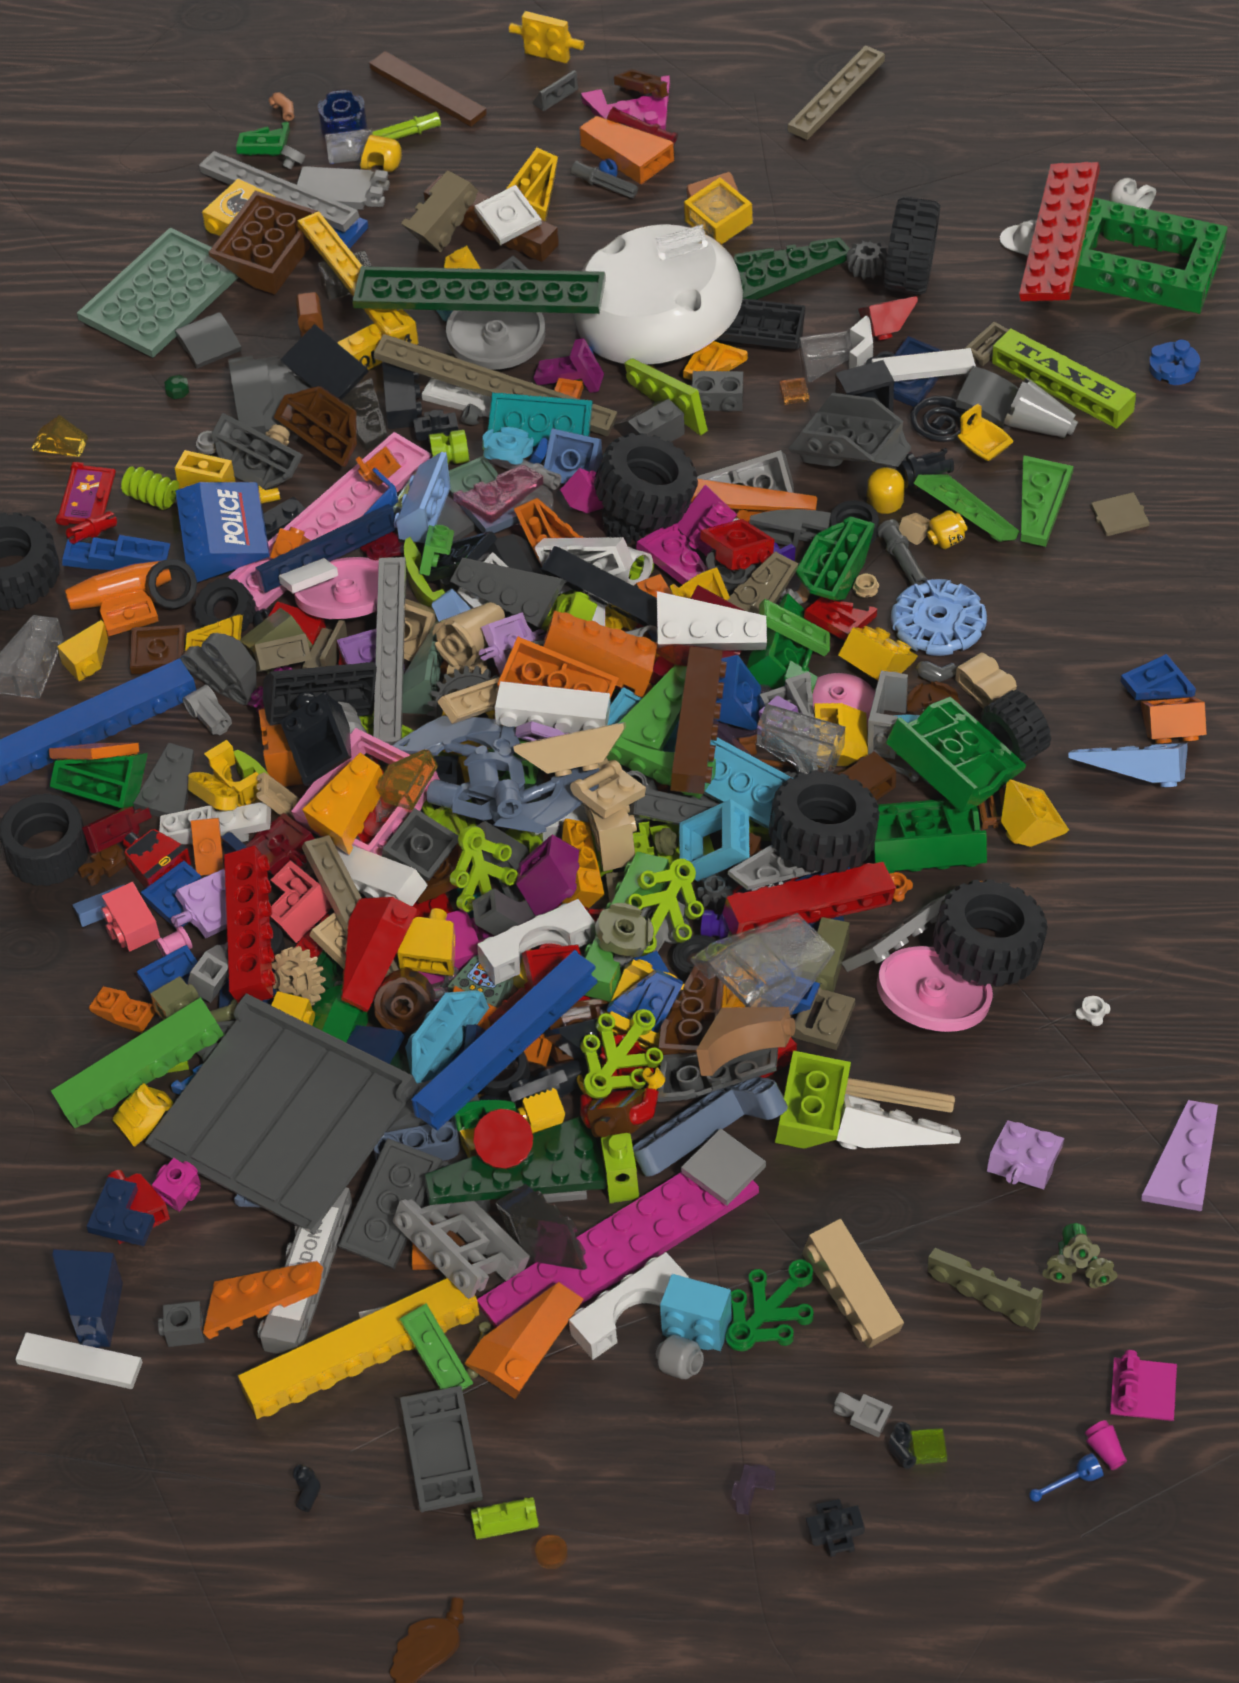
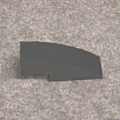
[749,509,831,547]

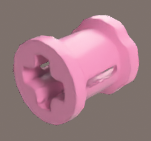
[155,926,193,957]

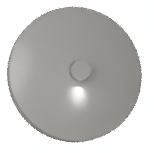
[446,311,545,370]

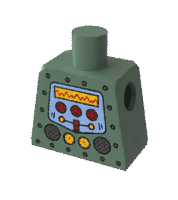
[448,955,513,1011]

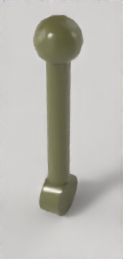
[467,1322,491,1379]

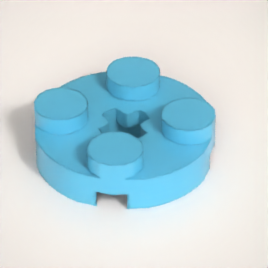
[482,427,534,465]

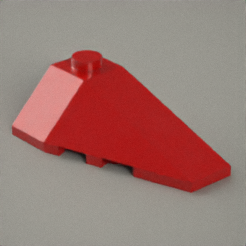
[341,897,418,1012]

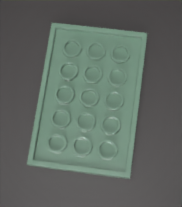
[77,228,238,357]

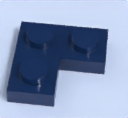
[86,1177,155,1246]

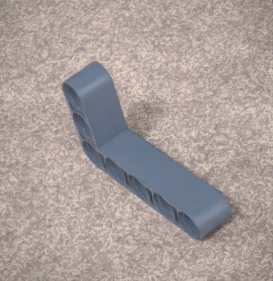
[373,1030,460,1162]
[633,1077,788,1176]

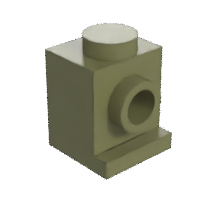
[150,976,199,1020]

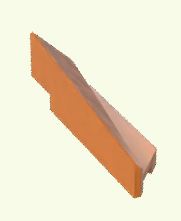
[691,479,817,523]

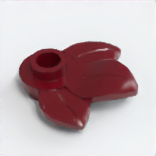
[360,531,405,560]

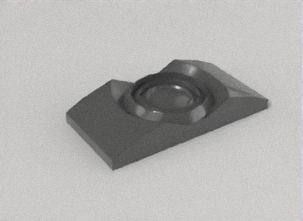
[400,1386,483,1512]

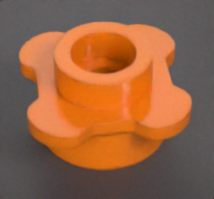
[890,872,913,902]

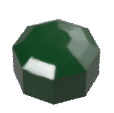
[164,375,189,399]

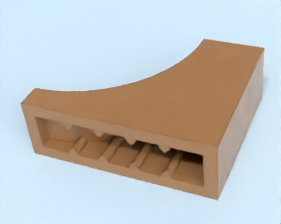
[696,1007,795,1076]

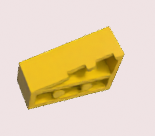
[506,148,558,222]

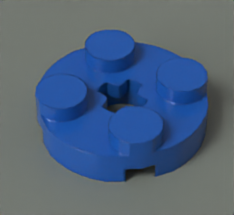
[1149,340,1200,385]

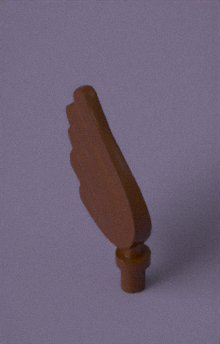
[390,1597,464,1683]

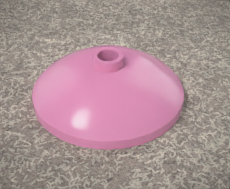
[812,673,875,730]

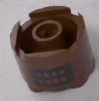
[374,967,436,1033]

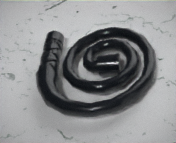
[911,396,975,442]

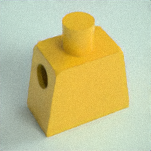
[397,908,456,976]

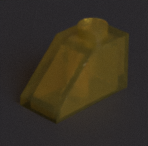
[376,749,438,811]

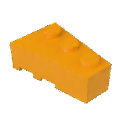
[302,753,387,855]

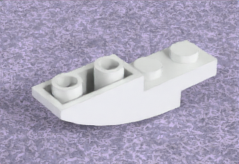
[159,802,271,845]

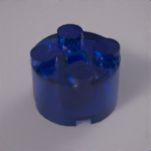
[318,90,367,145]

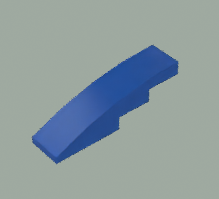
[62,535,170,570]

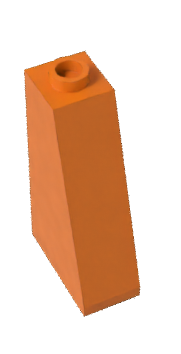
[580,116,674,184]

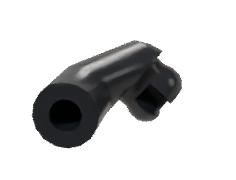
[293,1464,321,1512]

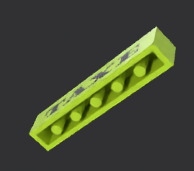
[992,329,1136,429]

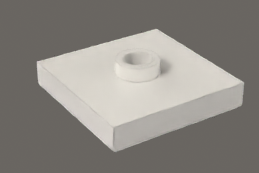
[474,185,541,245]

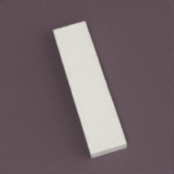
[872,348,976,381]
[15,1333,142,1389]

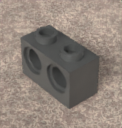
[692,371,744,411]

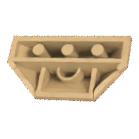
[513,722,626,777]

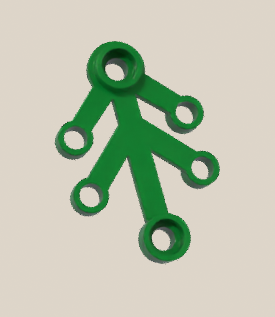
[726,1260,814,1351]

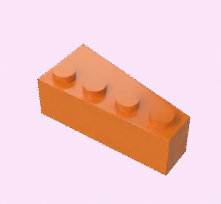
[543,611,658,698]

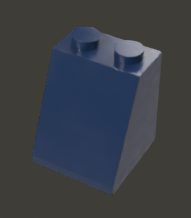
[52,1249,123,1348]

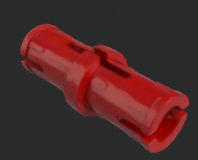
[66,511,117,544]

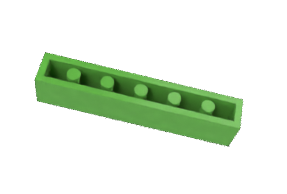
[51,997,224,1129]

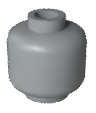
[656,1335,704,1379]

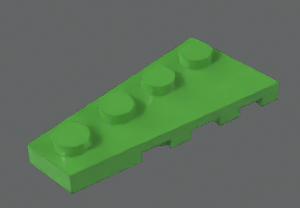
[1021,455,1073,547]
[914,475,1020,542]
[619,662,687,751]

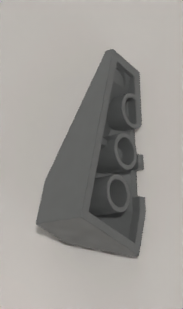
[657,1047,778,1102]

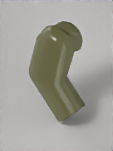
[210,999,239,1022]

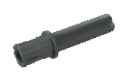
[571,161,638,199]

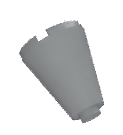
[1004,377,1078,438]

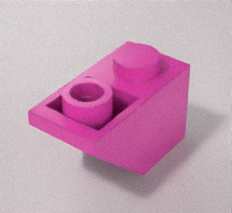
[561,468,604,513]

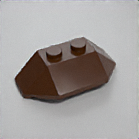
[273,386,357,467]

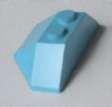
[405,990,489,1084]

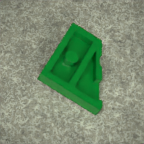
[236,122,290,156]

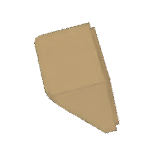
[899,513,930,545]

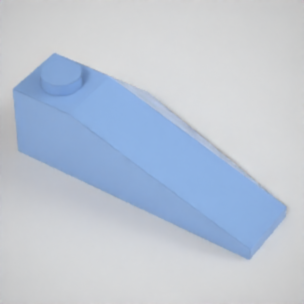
[1068,743,1188,787]

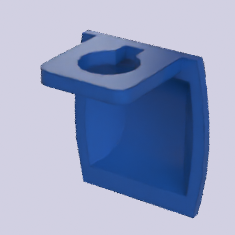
[363,467,399,516]

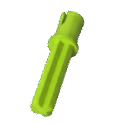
[371,111,441,139]

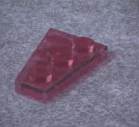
[453,465,543,523]

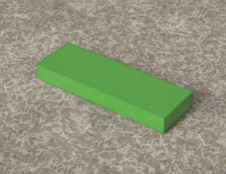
[759,599,830,656]
[399,1303,473,1391]

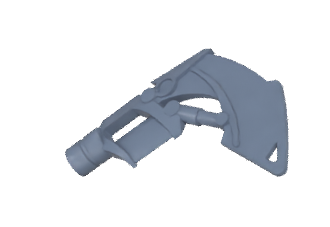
[393,716,525,818]
[427,766,600,833]

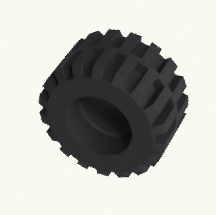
[981,690,1051,763]

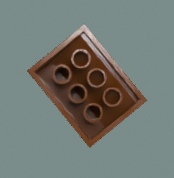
[208,191,318,294]

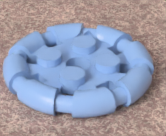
[891,579,987,656]

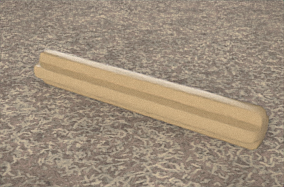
[845,1078,955,1112]

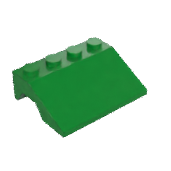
[886,697,1026,813]
[870,799,987,874]

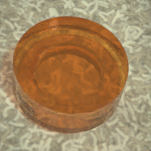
[535,1535,568,1569]

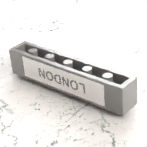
[258,1188,352,1355]

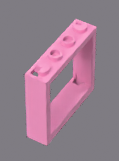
[291,728,440,856]

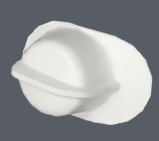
[1000,220,1037,256]

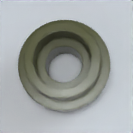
[655,828,678,856]

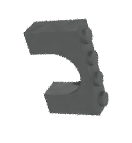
[472,821,536,936]

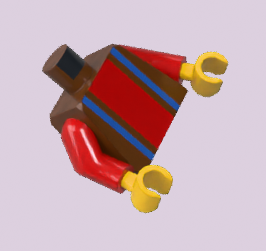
[577,1067,665,1137]

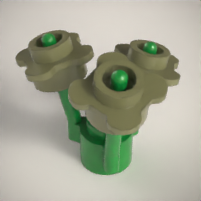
[1042,1223,1118,1288]

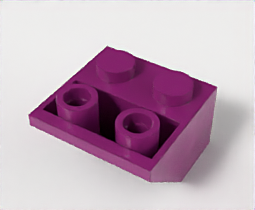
[516,834,579,916]

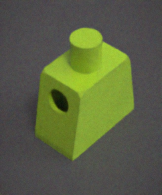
[601,1133,639,1203]

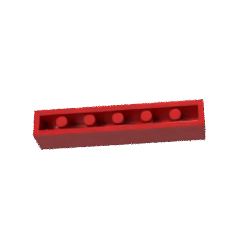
[722,862,896,940]

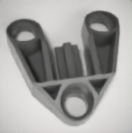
[180,633,257,705]

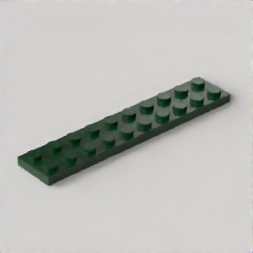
[353,266,606,314]

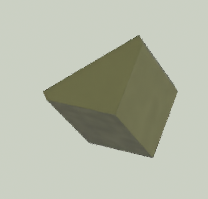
[241,608,313,674]

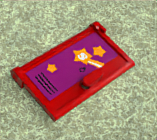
[55,462,116,526]

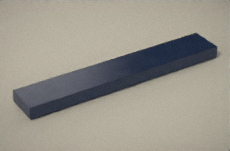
[255,504,398,593]

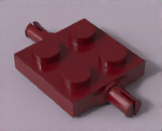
[246,813,315,876]

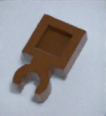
[79,844,127,886]

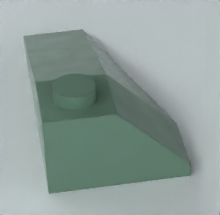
[402,619,443,714]

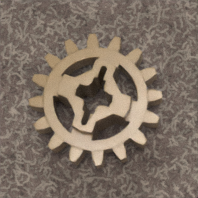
[272,946,326,1006]

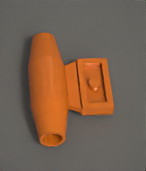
[65,561,172,637]

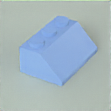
[394,452,451,543]

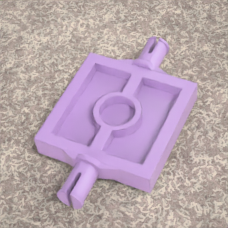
[479,613,546,676]
[171,869,227,938]

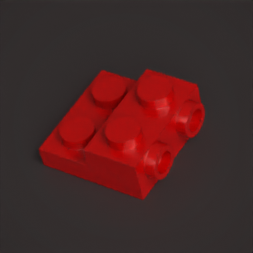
[700,519,775,570]
[522,944,590,1002]

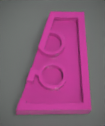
[636,523,707,585]

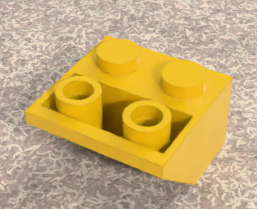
[838,626,918,680]
[813,703,868,766]

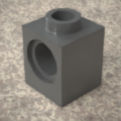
[158,1301,205,1347]

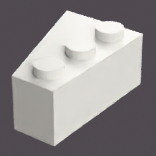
[534,537,634,594]

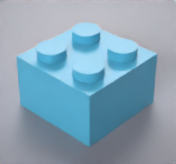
[660,1274,732,1351]

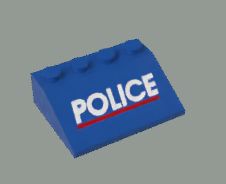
[176,482,270,582]

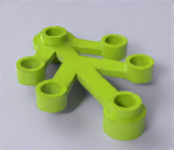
[450,826,518,912]
[625,858,704,956]
[580,1009,663,1099]

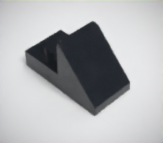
[544,1018,609,1059]

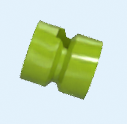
[429,430,469,464]

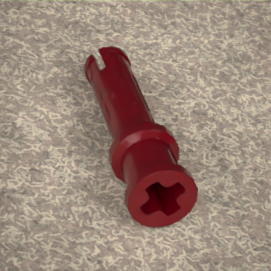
[607,107,678,147]

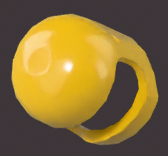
[361,135,402,173]
[867,467,904,514]

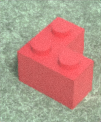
[269,860,332,943]
[101,882,160,952]

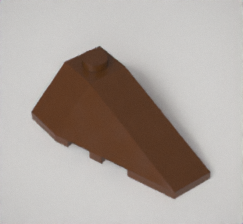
[659,962,725,1055]

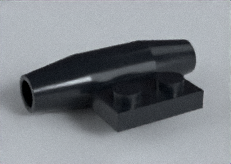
[479,1058,589,1113]

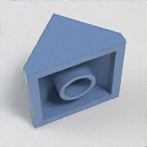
[544,428,602,484]

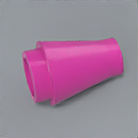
[1085,1420,1127,1470]

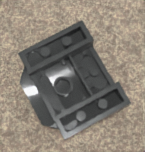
[228,355,311,434]

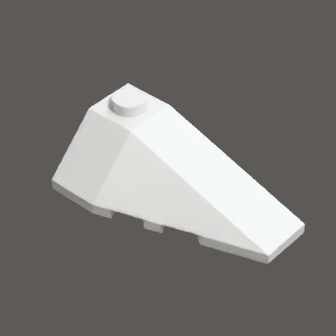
[836,1094,961,1149]

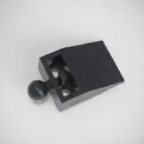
[280,692,352,786]

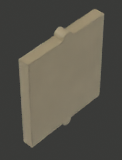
[1091,492,1149,536]

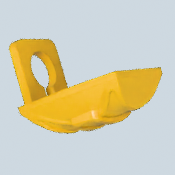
[958,404,1013,461]
[670,567,730,601]
[112,1083,174,1147]

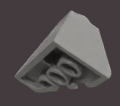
[690,450,794,505]
[728,845,819,890]

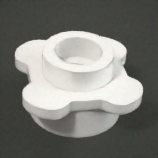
[1076,996,1110,1026]

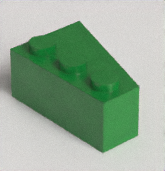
[50,753,148,808]

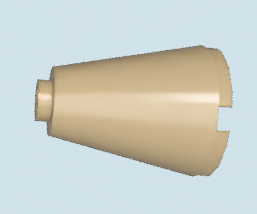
[433,602,505,669]

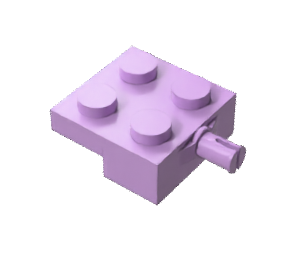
[987,1120,1064,1189]

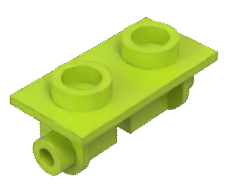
[471,1497,539,1540]

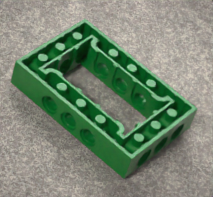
[1073,198,1228,314]

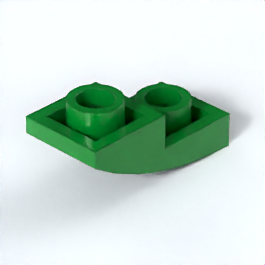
[453,1100,516,1131]

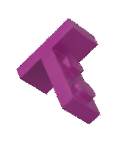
[534,338,604,393]

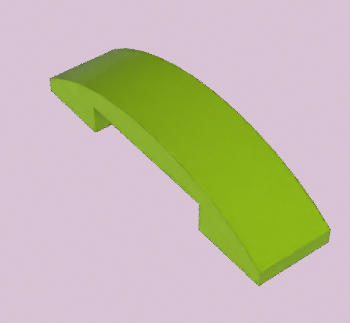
[404,537,445,608]

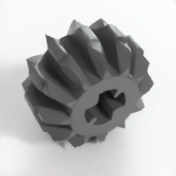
[847,239,887,280]

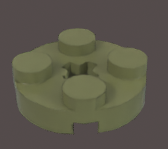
[595,903,654,957]

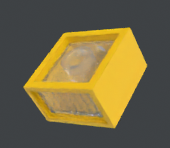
[684,177,753,244]

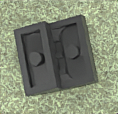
[175,312,241,369]
[956,366,1019,427]

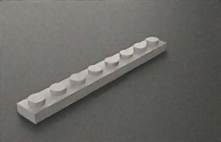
[199,151,359,232]
[373,557,406,746]

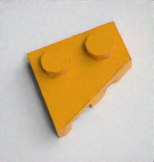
[683,341,748,380]

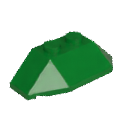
[796,516,875,600]

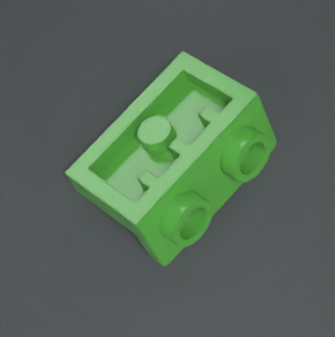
[419,525,454,576]

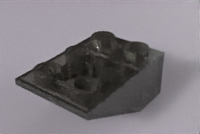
[496,1183,587,1270]

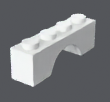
[477,899,595,985]
[569,1252,689,1360]

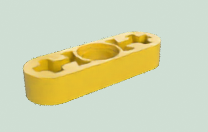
[188,772,238,811]

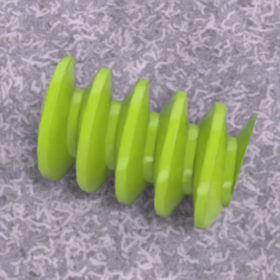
[121,466,180,510]

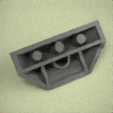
[211,413,303,490]

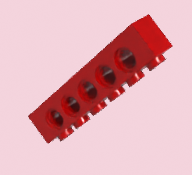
[224,845,276,1003]

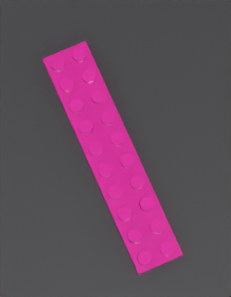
[477,1172,759,1328]

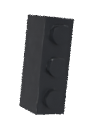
[382,361,423,429]

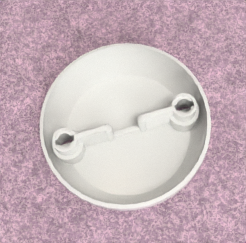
[573,225,743,365]

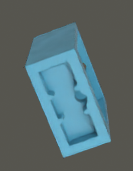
[679,799,749,881]

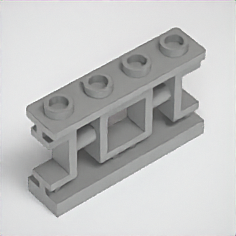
[393,1199,530,1299]

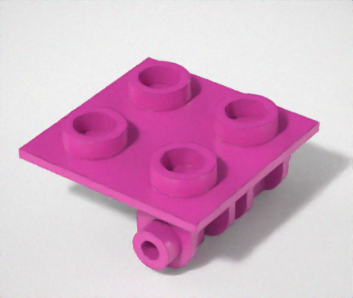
[677,485,737,556]
[1110,1350,1177,1421]

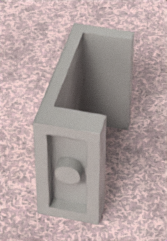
[868,671,908,759]

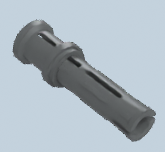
[877,519,928,585]

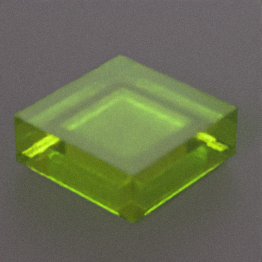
[912,1428,947,1464]

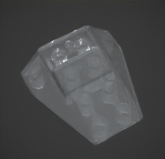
[691,913,835,1015]

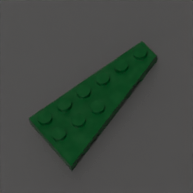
[733,237,850,300]
[424,1116,607,1205]

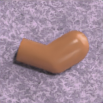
[269,92,294,121]

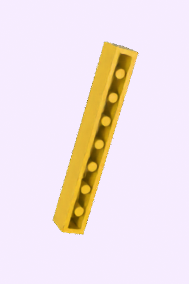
[238,1278,480,1419]

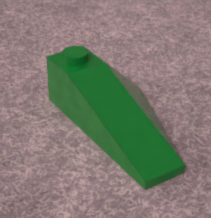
[747,593,809,690]

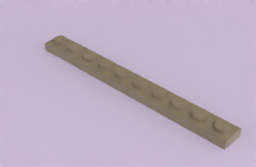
[374,334,617,437]

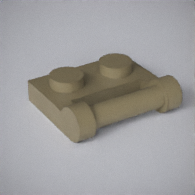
[792,988,855,1050]

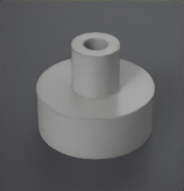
[281,145,306,169]

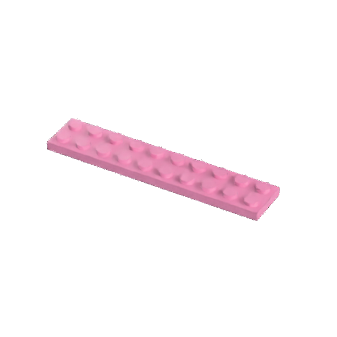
[228,432,432,611]

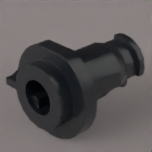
[896,448,954,493]

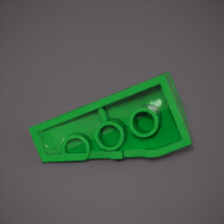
[312,984,374,1042]

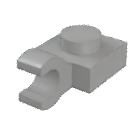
[834,1392,892,1437]

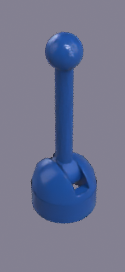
[1029,1453,1103,1502]

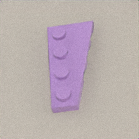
[1141,1100,1218,1211]

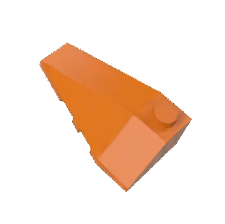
[497,636,619,698]
[464,1282,584,1399]

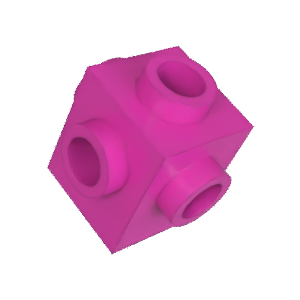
[152,1158,201,1212]

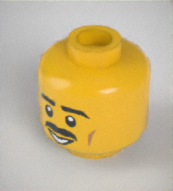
[927,510,967,549]

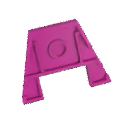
[581,75,670,130]

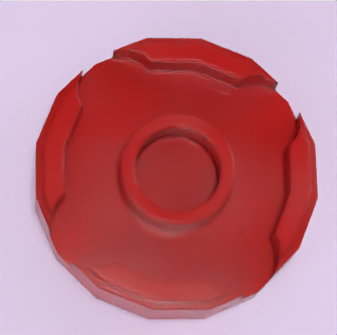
[473,1109,533,1169]

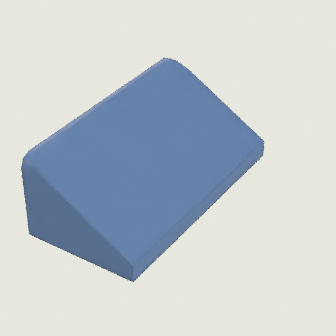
[72,884,125,927]

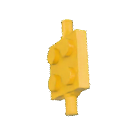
[509,11,584,64]

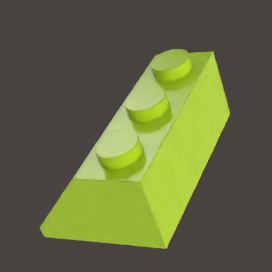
[775,1050,851,1149]

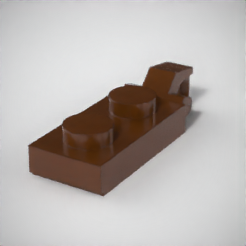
[613,69,669,98]

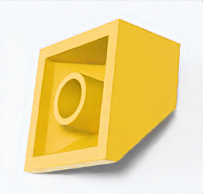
[1001,779,1069,847]

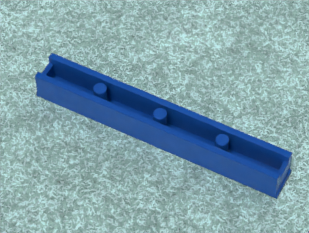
[411,950,598,1131]

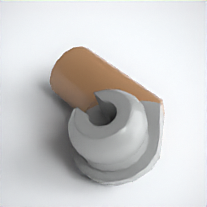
[780,582,811,604]

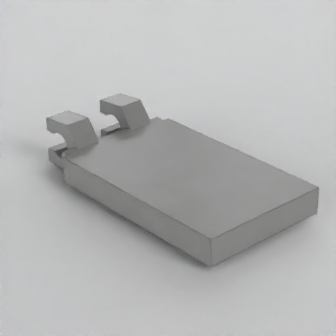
[297,167,390,210]

